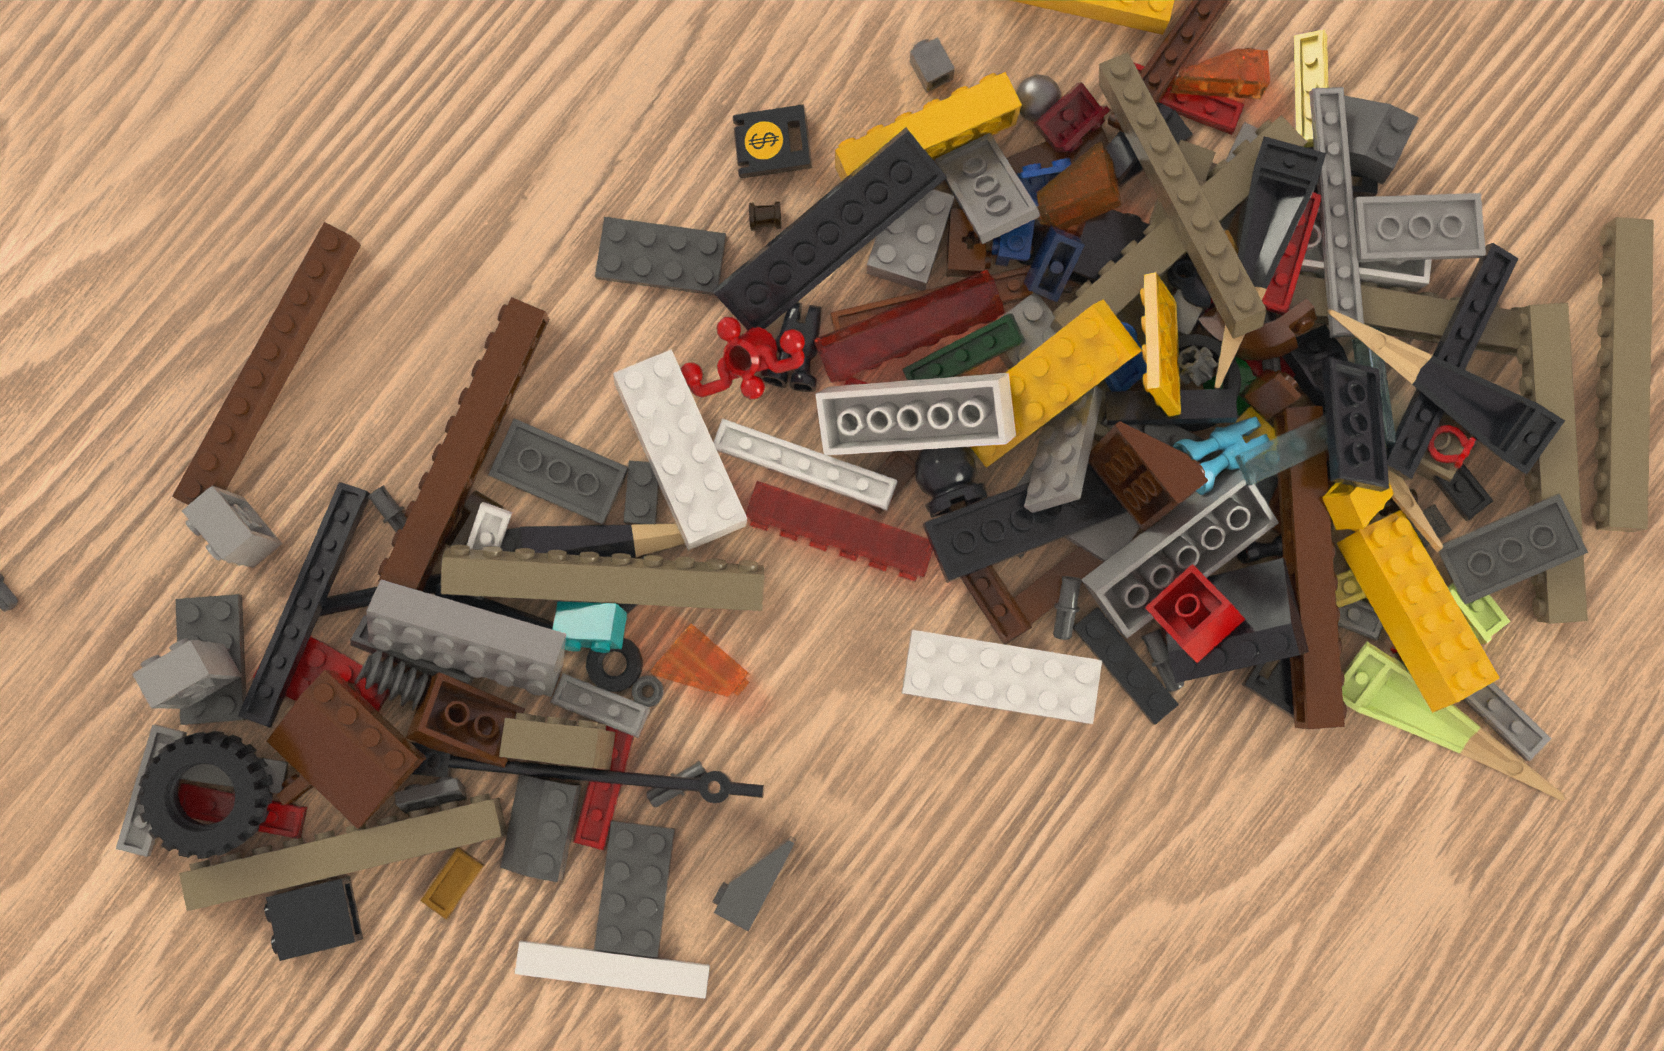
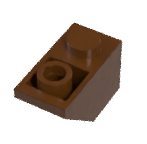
[1239,368,1302,420]

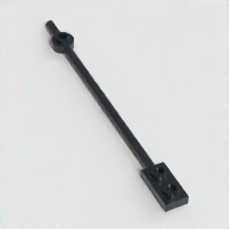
[411,742,764,803]

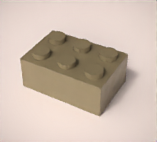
[499,713,615,770]

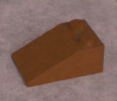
[406,672,525,768]

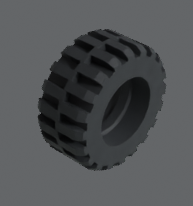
[137,731,273,859]

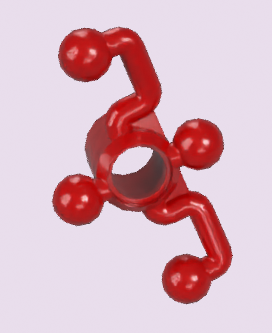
[680,317,805,400]

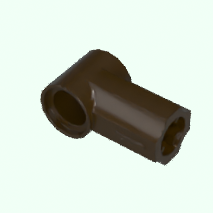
[446,490,504,547]

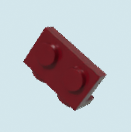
[1033,82,1110,153]

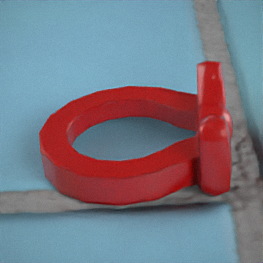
[1427,425,1476,469]

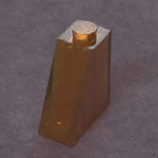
[1037,141,1122,230]
[649,623,750,697]

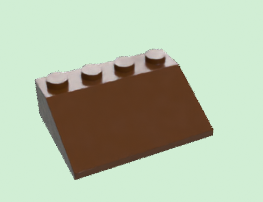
[1088,421,1208,532]
[266,670,426,829]

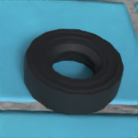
[586,638,643,692]

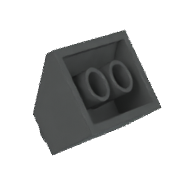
[500,775,582,882]

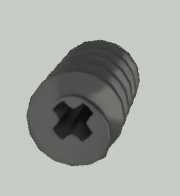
[354,649,428,711]

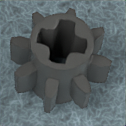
[1178,345,1217,386]

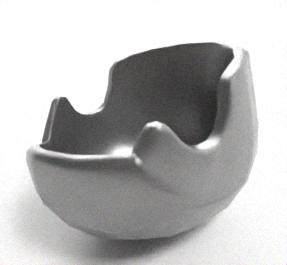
[1016,74,1061,122]

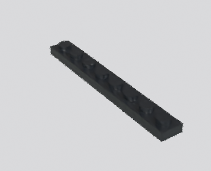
[1386,243,1519,480]
[238,482,370,728]

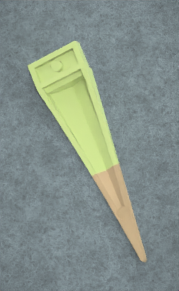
[1342,642,1565,801]

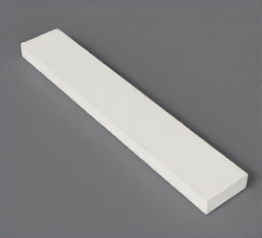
[713,419,898,511]
[515,940,710,999]

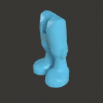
[1173,417,1272,495]

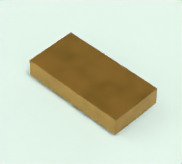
[420,847,485,919]

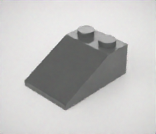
[1307,95,1419,185]
[712,836,796,932]

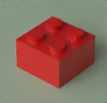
[1145,564,1245,663]

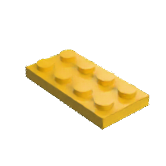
[1140,272,1181,417]

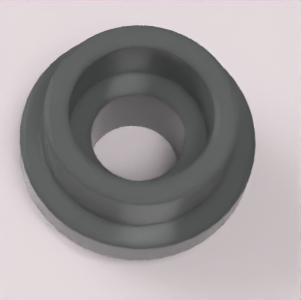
[632,675,664,707]

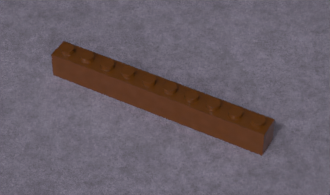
[172,222,361,505]
[378,297,550,592]
[1274,406,1347,729]

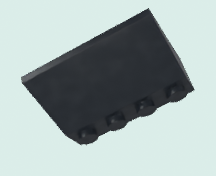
[1166,558,1309,683]

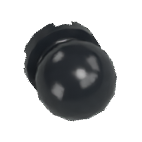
[915,447,987,518]

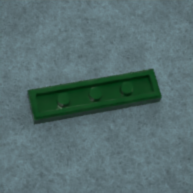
[902,313,1025,381]

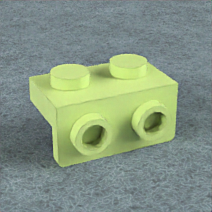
[1448,583,1511,644]

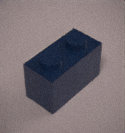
[1024,225,1085,302]

